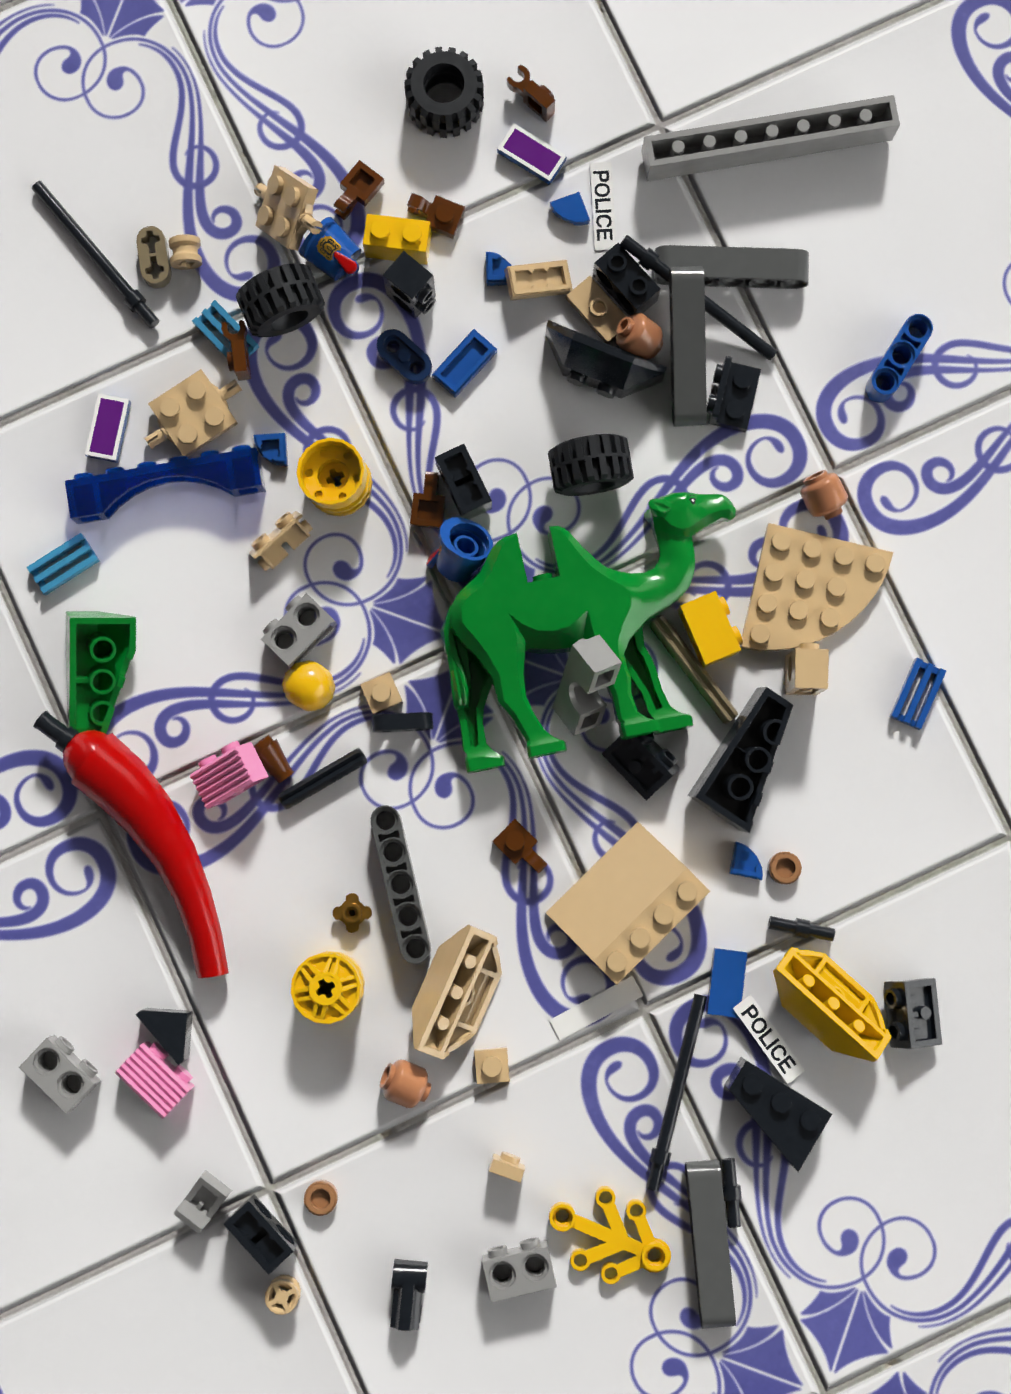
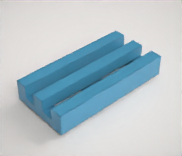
[192,300,259,358]
[26,533,100,595]

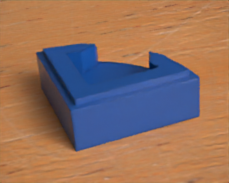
[550,192,590,226]
[486,252,512,286]
[253,433,288,467]
[729,842,763,880]

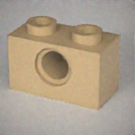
[785,643,829,696]

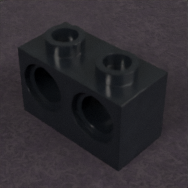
[593,242,661,316]
[383,251,436,319]
[435,444,492,520]
[224,1194,298,1275]

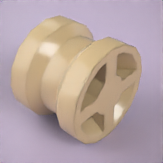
[168,234,202,270]
[265,1275,301,1315]

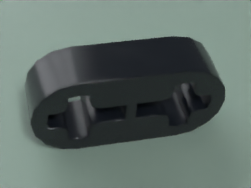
[371,712,433,733]

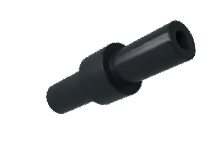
[768,916,835,942]
[722,1158,742,1228]

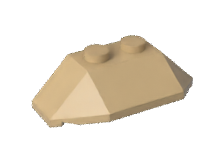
[412,925,502,1060]

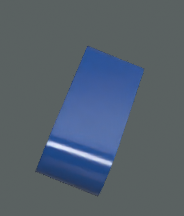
[865,314,933,403]

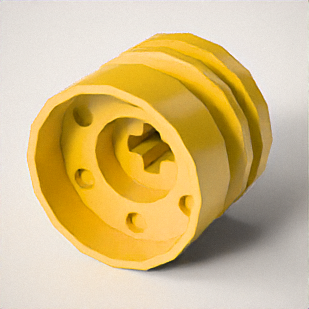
[296,438,373,517]
[291,951,365,1024]

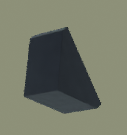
[136,1008,193,1065]

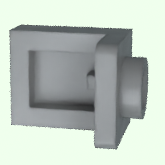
[174,1170,232,1233]

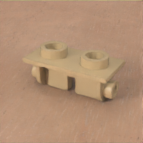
[249,511,313,571]

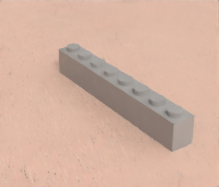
[641,95,900,181]

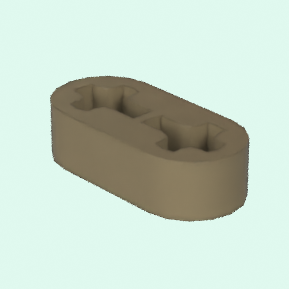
[136,226,172,289]

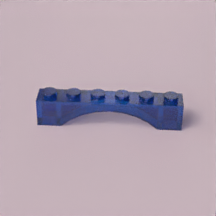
[65,445,266,525]

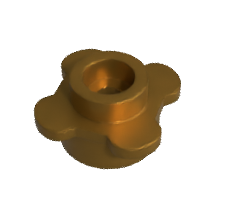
[333,893,372,933]

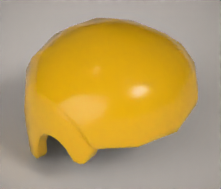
[282,660,335,711]

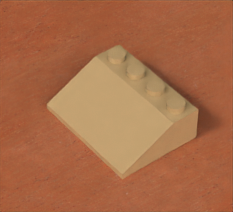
[546,822,710,985]

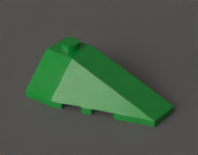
[66,611,136,734]

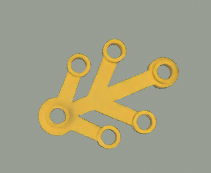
[549,1186,671,1284]

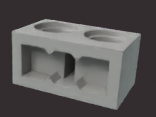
[261,593,337,668]
[19,1035,101,1114]
[482,1238,557,1303]

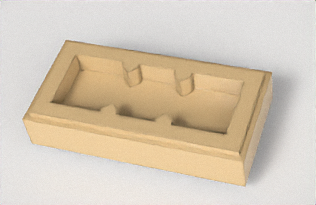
[504,260,573,301]
[566,276,627,344]

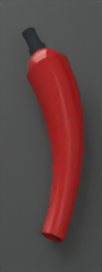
[33,711,229,978]

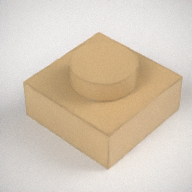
[360,672,403,715]
[474,1047,510,1084]
[489,1152,525,1183]

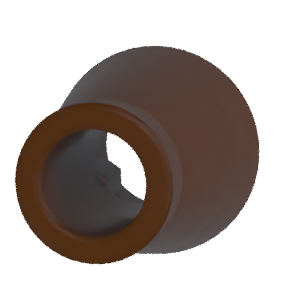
[254,734,294,784]

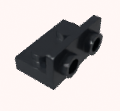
[707,356,761,432]
[602,734,680,801]
[884,978,942,1049]

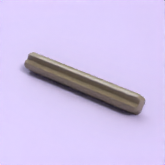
[649,615,738,724]

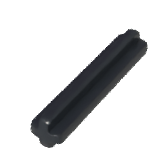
[278,748,367,809]

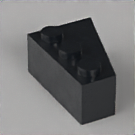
[724,1057,832,1172]

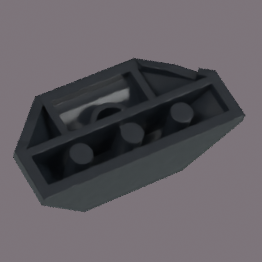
[545,320,667,399]

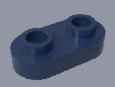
[377,329,432,385]

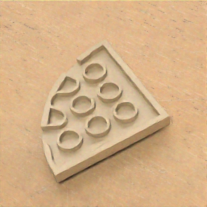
[740,523,894,651]

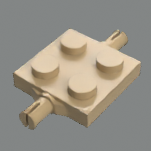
[254,165,322,251]
[144,369,242,458]

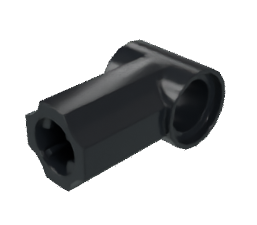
[390,1259,428,1331]

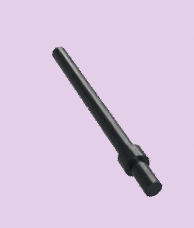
[32,181,160,328]
[619,235,777,361]
[646,993,707,1191]

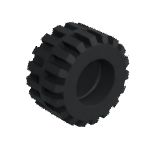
[404,47,484,138]
[236,263,325,337]
[548,434,634,496]

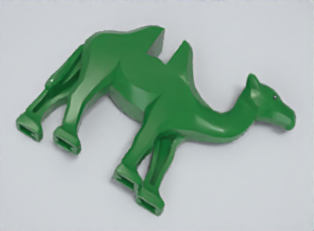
[440,492,736,774]

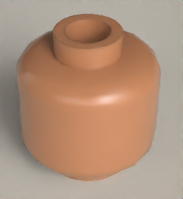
[616,313,663,359]
[800,470,848,520]
[380,1059,431,1108]

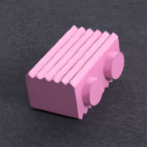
[190,741,269,809]
[115,1041,195,1119]

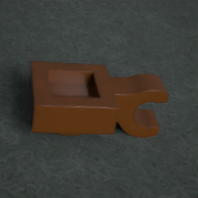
[507,65,555,122]
[334,160,385,220]
[407,193,465,239]
[221,320,251,381]
[410,471,446,529]
[492,819,548,874]

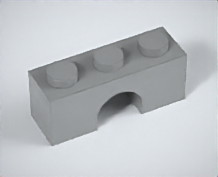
[553,635,622,736]

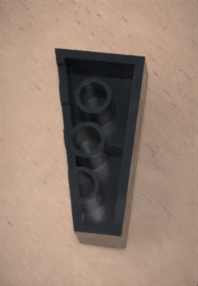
[687,687,793,833]

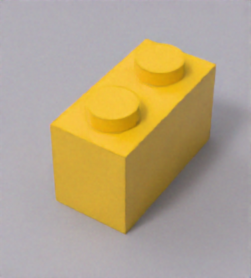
[363,214,431,265]
[677,591,743,668]

